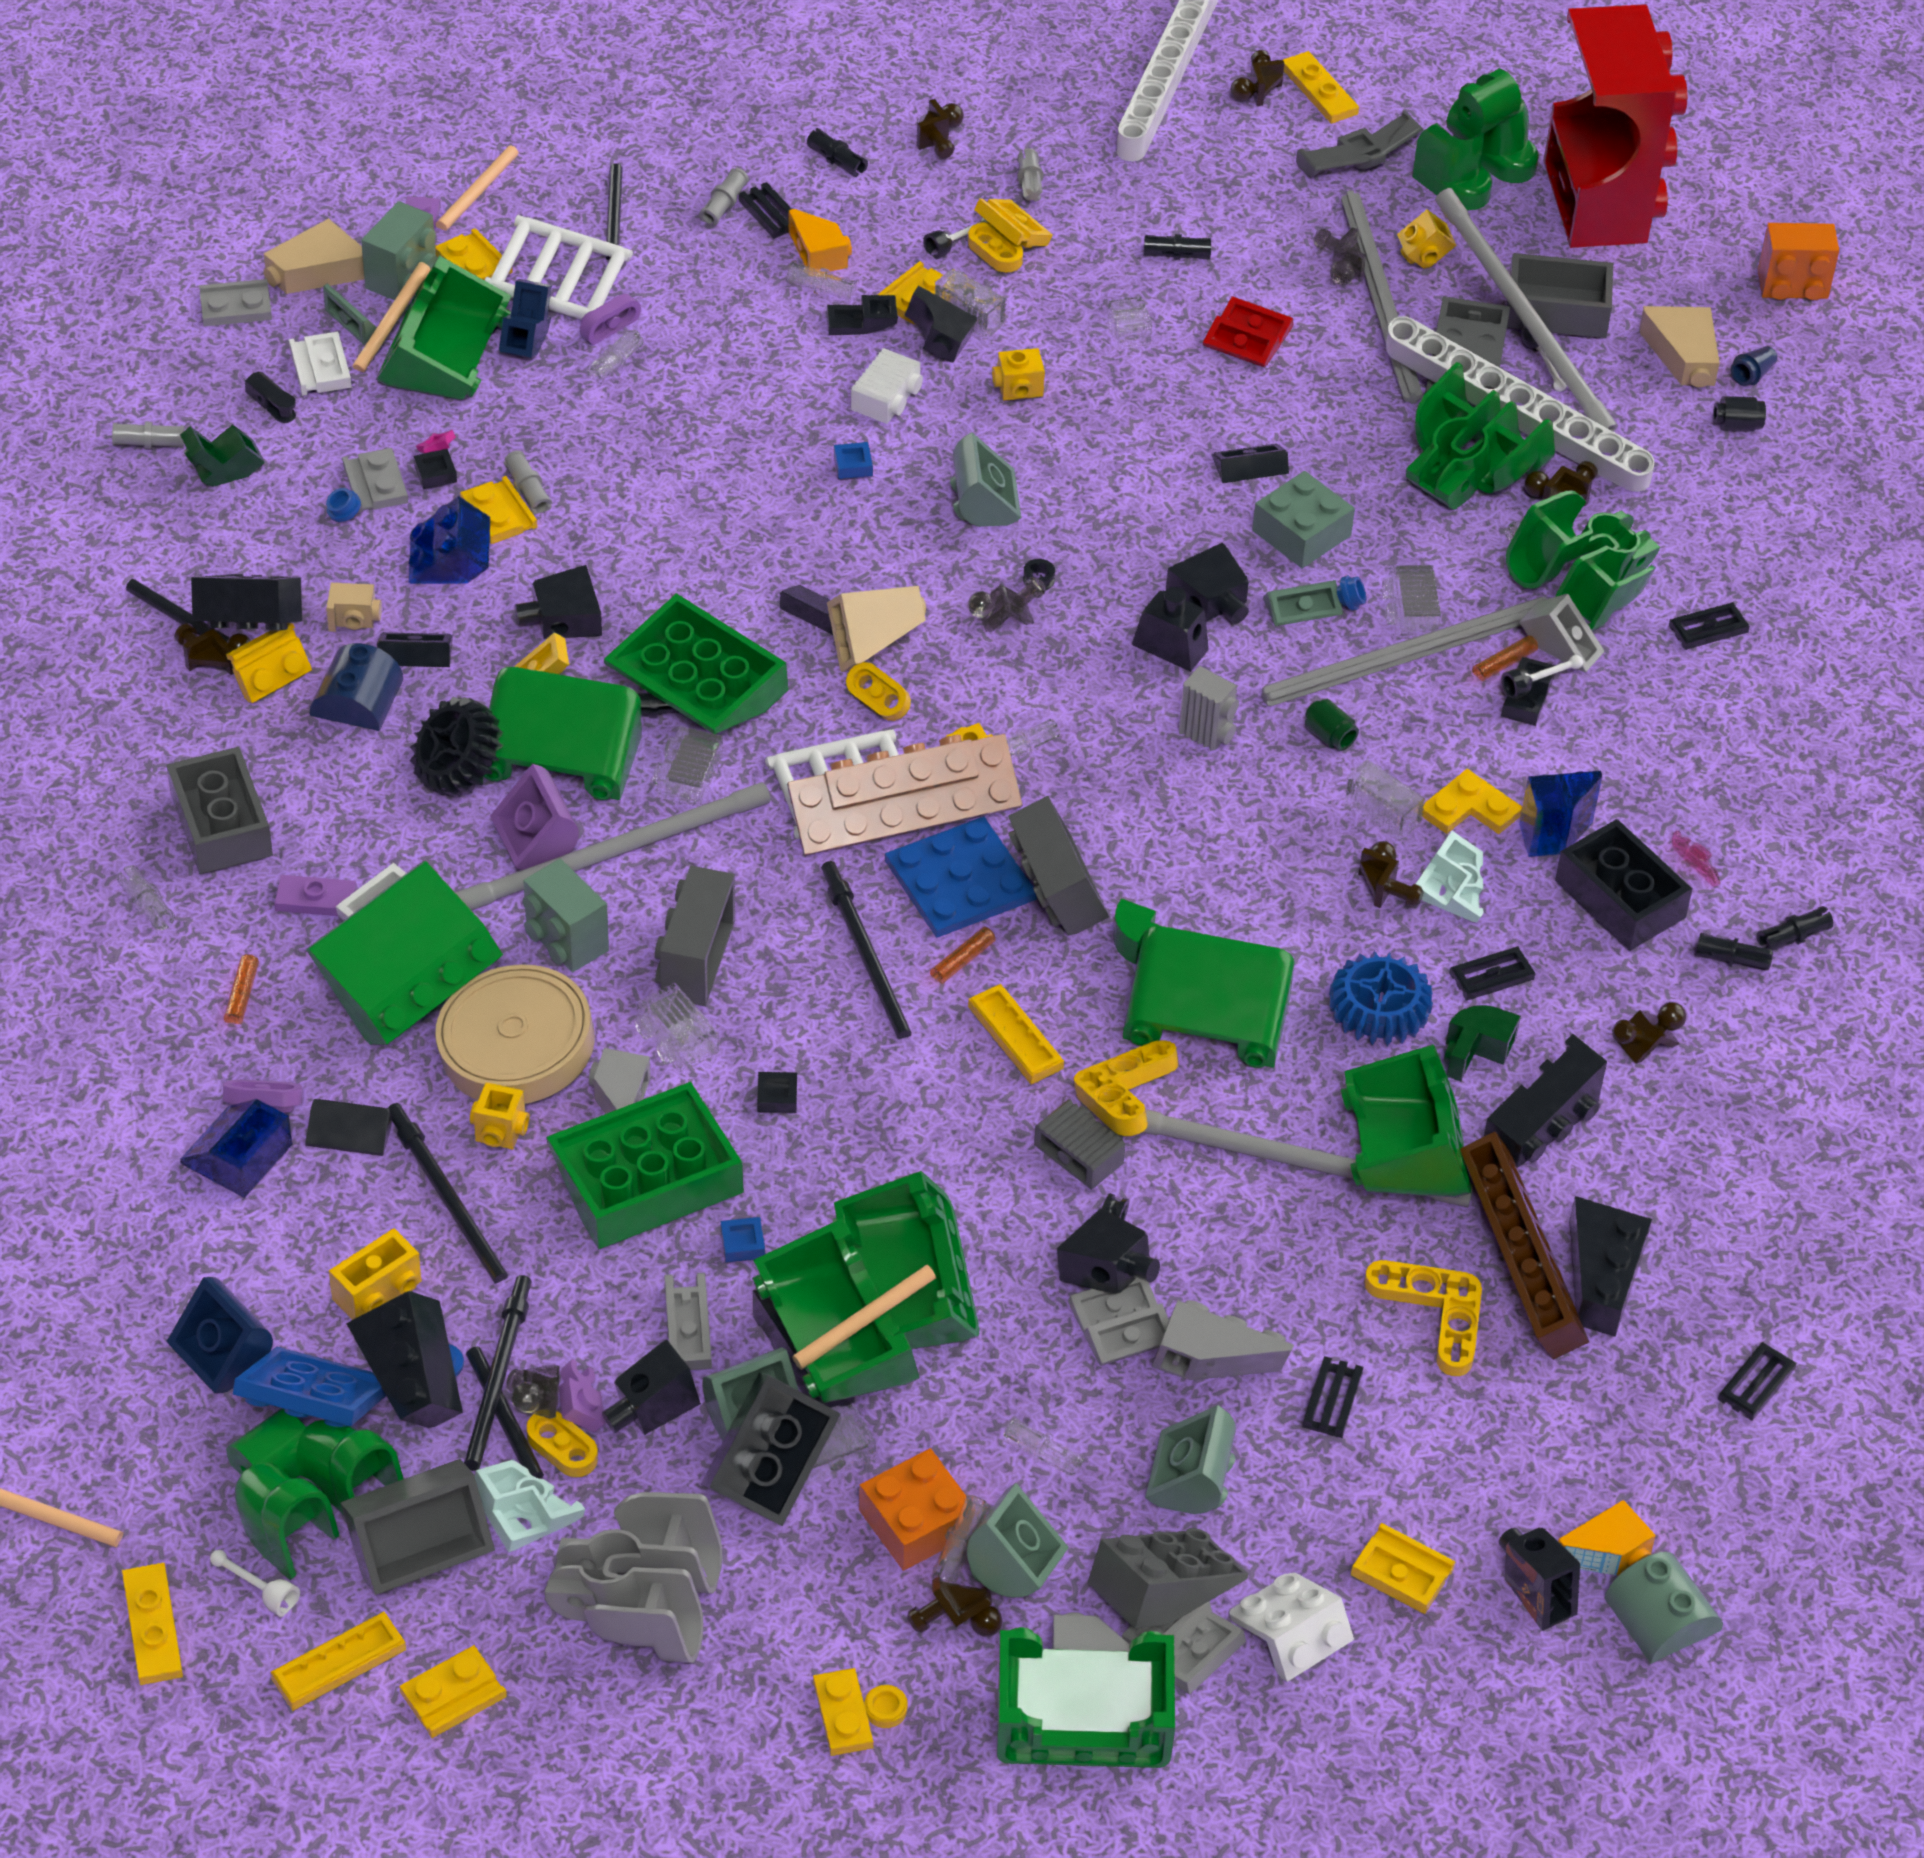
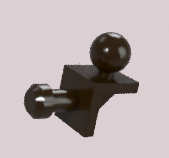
[1230,50,1284,106]
[916,99,964,159]
[1524,461,1598,506]
[174,623,251,675]
[1358,841,1424,908]
[1612,1002,1687,1064]
[907,1576,1003,1637]

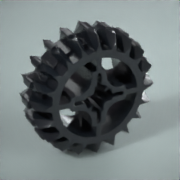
[410,697,503,797]

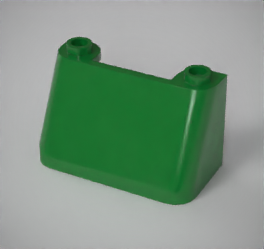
[376,255,511,400]
[483,667,642,800]
[1122,926,1295,1068]
[1341,1044,1471,1198]
[833,1171,980,1349]
[752,1218,920,1403]
[997,1627,1175,1768]

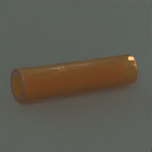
[1472,635,1538,681]
[930,927,996,984]
[223,954,259,1024]

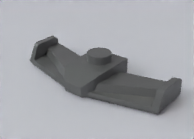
[1296,110,1423,177]

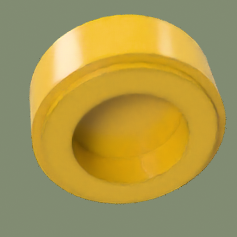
[864,1685,908,1728]

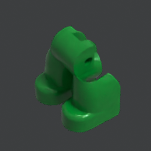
[1412,68,1539,210]
[1406,362,1555,509]
[1506,491,1660,632]
[226,1408,404,1580]

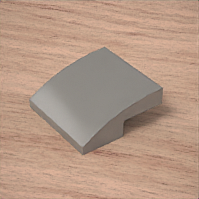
[1068,1278,1169,1366]
[1122,1601,1246,1695]

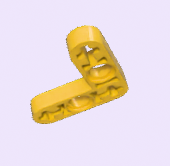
[1074,1040,1179,1136]
[1364,1260,1482,1376]

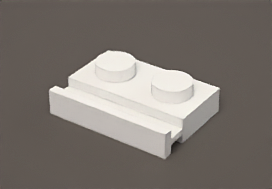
[289,332,352,396]

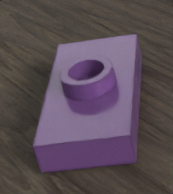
[274,875,357,916]

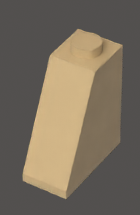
[263,218,364,294]
[1639,306,1720,388]
[827,586,926,672]

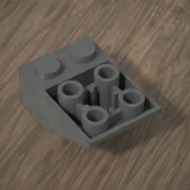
[1426,296,1510,392]
[1087,1528,1248,1628]

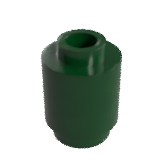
[1305,699,1359,751]

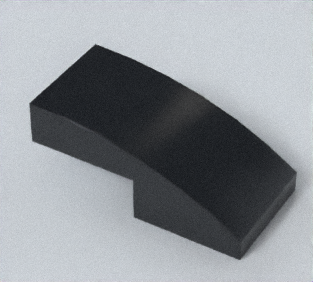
[826,295,898,336]
[1501,656,1556,726]

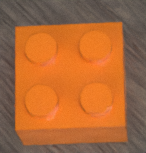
[1757,222,1840,300]
[859,1448,976,1571]

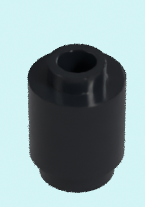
[1713,396,1766,432]

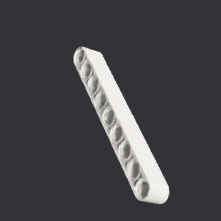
[1117,0,1218,162]
[1386,316,1654,492]

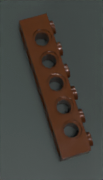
[1460,1132,1589,1360]

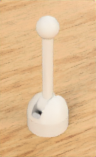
[210,1550,300,1617]

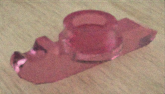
[1672,831,1720,887]

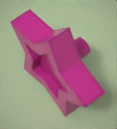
[416,430,456,453]

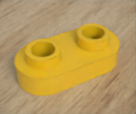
[968,222,1023,272]
[846,662,911,721]
[527,1409,598,1477]

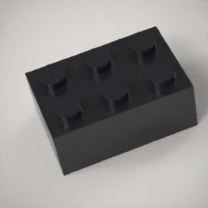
[1555,819,1693,951]

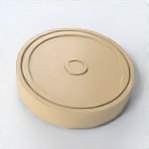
[435,964,595,1104]

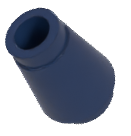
[1731,346,1777,386]

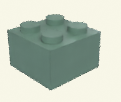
[361,201,437,300]
[1252,471,1355,569]
[523,858,609,973]

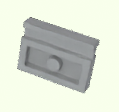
[199,279,272,326]
[342,448,408,513]

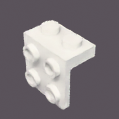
[1229,1573,1354,1682]

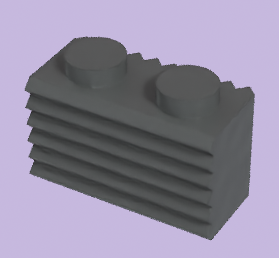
[1034,1099,1125,1190]

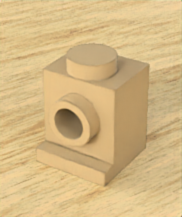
[326,582,382,632]

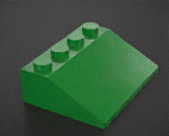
[604,593,789,734]
[306,861,503,1045]
[546,1081,744,1250]

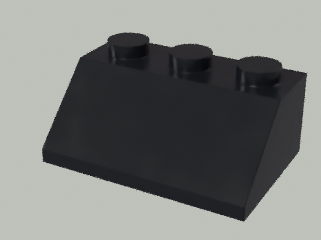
[701,1373,841,1526]

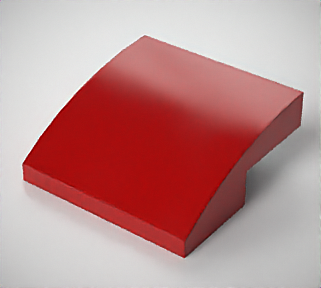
[1203,296,1294,368]

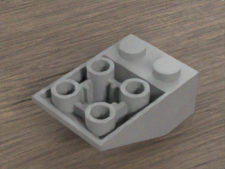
[1152,1300,1294,1380]

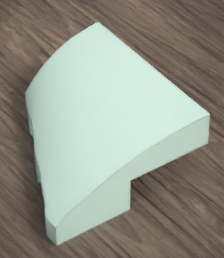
[1416,831,1483,923]
[475,1460,585,1552]

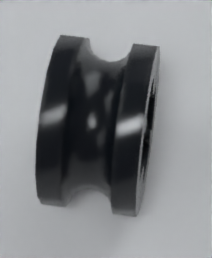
[1023,559,1055,592]
[1102,1193,1129,1220]

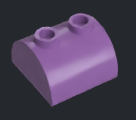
[490,764,579,870]

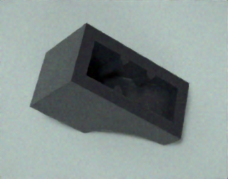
[905,285,978,363]

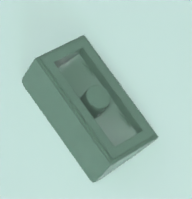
[323,283,377,345]
[1263,580,1343,626]

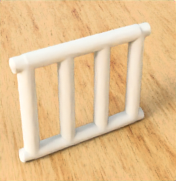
[485,215,633,320]
[765,729,899,839]

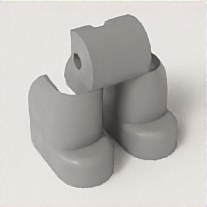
[545,1492,723,1663]

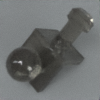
[1313,227,1366,285]
[968,577,1045,632]
[506,1364,560,1419]

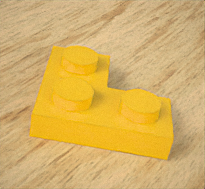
[1418,768,1524,834]

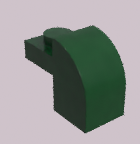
[180,424,265,487]
[1444,1005,1521,1082]

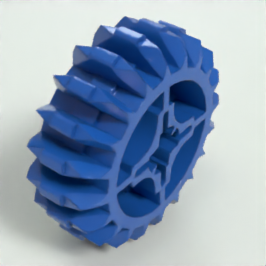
[1329,950,1433,1047]

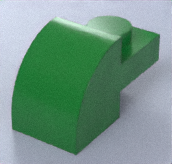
[1113,898,1161,964]

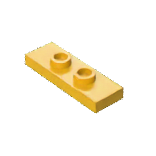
[1283,51,1359,124]
[968,983,1064,1085]
[122,1562,183,1685]
[270,1611,406,1711]

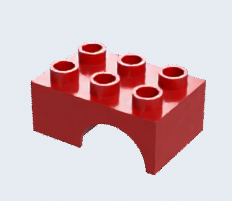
[1543,4,1688,248]

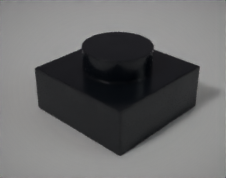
[413,449,457,489]
[757,1072,797,1113]

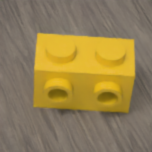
[328,1228,422,1320]

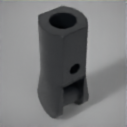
[245,371,296,423]

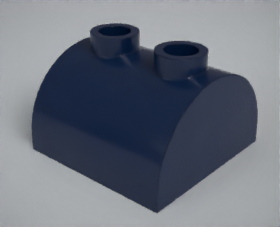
[310,643,404,731]
[166,1277,273,1394]

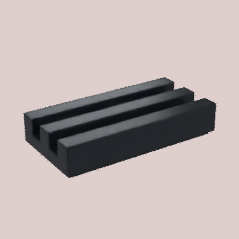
[739,182,792,239]
[1669,602,1750,650]
[1449,946,1535,1001]
[1718,1342,1797,1421]
[1303,1356,1364,1438]

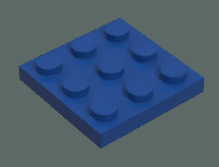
[884,816,1037,938]
[232,1346,386,1427]

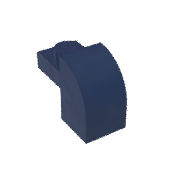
[499,279,552,358]

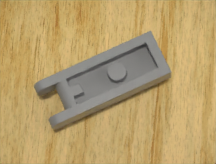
[664,1273,712,1370]

